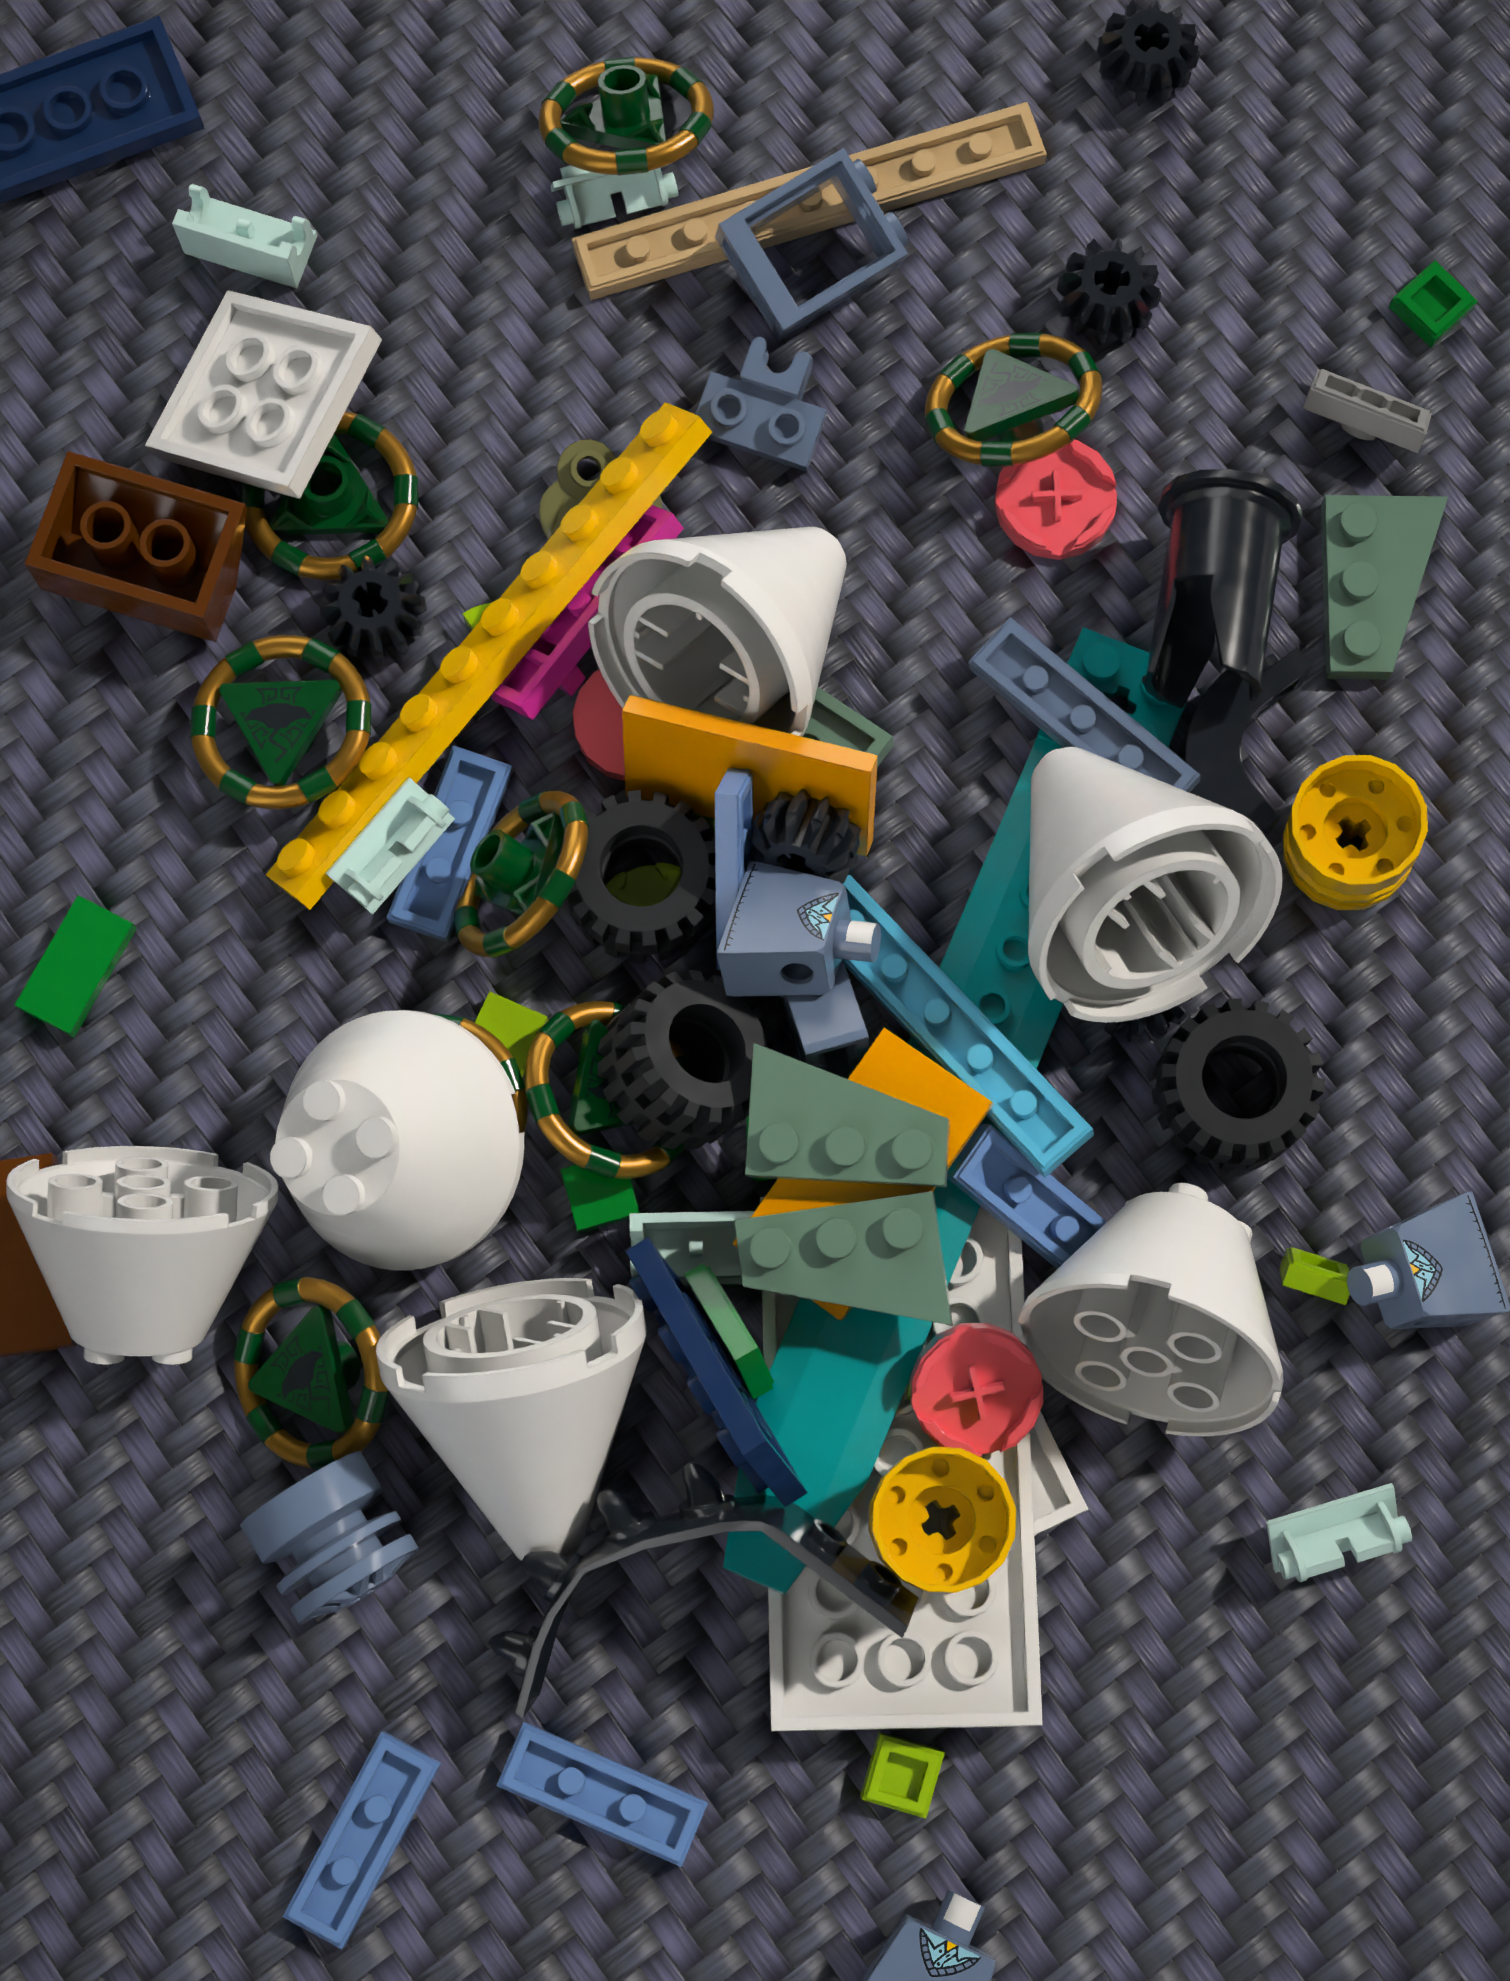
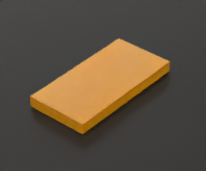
[622,695,878,857]
[732,1028,994,1321]

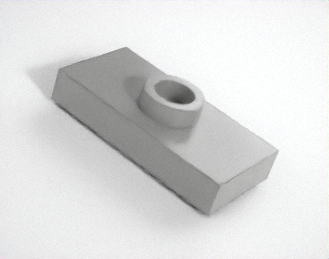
[1303,369,1432,453]

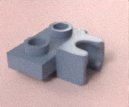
[696,337,827,472]

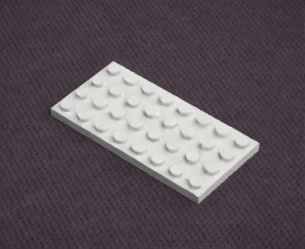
[760,1197,1042,1732]

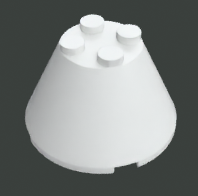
[270,1010,524,1270]
[6,1146,278,1365]
[1018,1183,1284,1436]

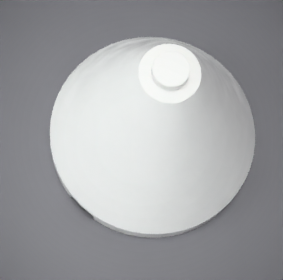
[588,527,847,737]
[1028,747,1282,1023]
[376,1278,647,1561]

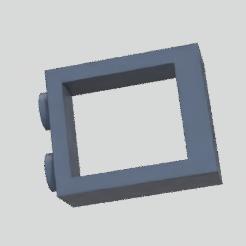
[715,148,908,341]

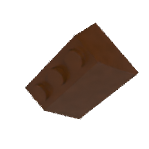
[25,451,247,642]

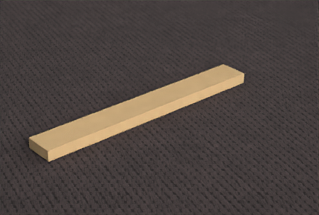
[571,102,1047,301]

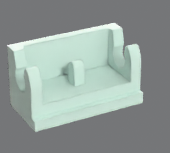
[172,184,317,289]
[629,1211,755,1286]

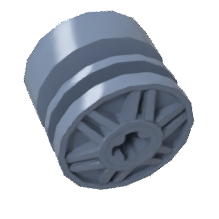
[240,1451,420,1625]

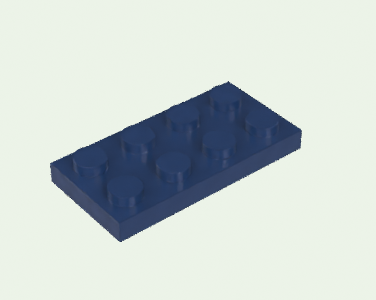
[0,15,205,204]
[626,1237,808,1507]

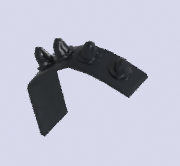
[488,1463,918,1719]

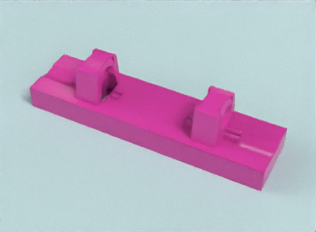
[490,505,684,720]

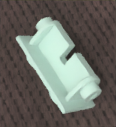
[550,165,678,229]
[325,777,455,914]
[1266,1483,1412,1582]

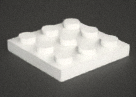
[145,290,382,499]

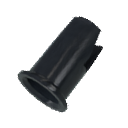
[1142,469,1303,709]

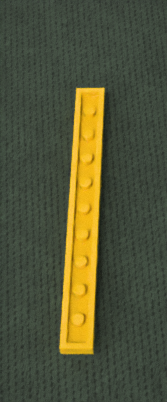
[265,402,712,910]

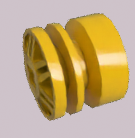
[1283,755,1428,910]
[868,1447,1016,1593]

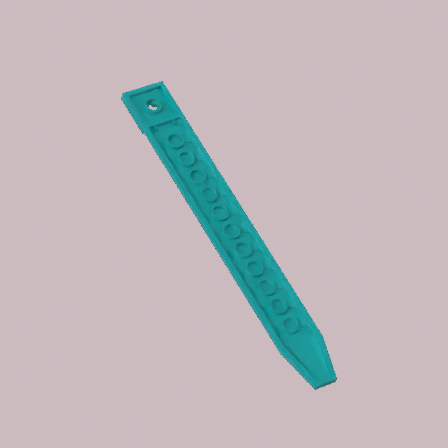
[723,627,1188,1595]

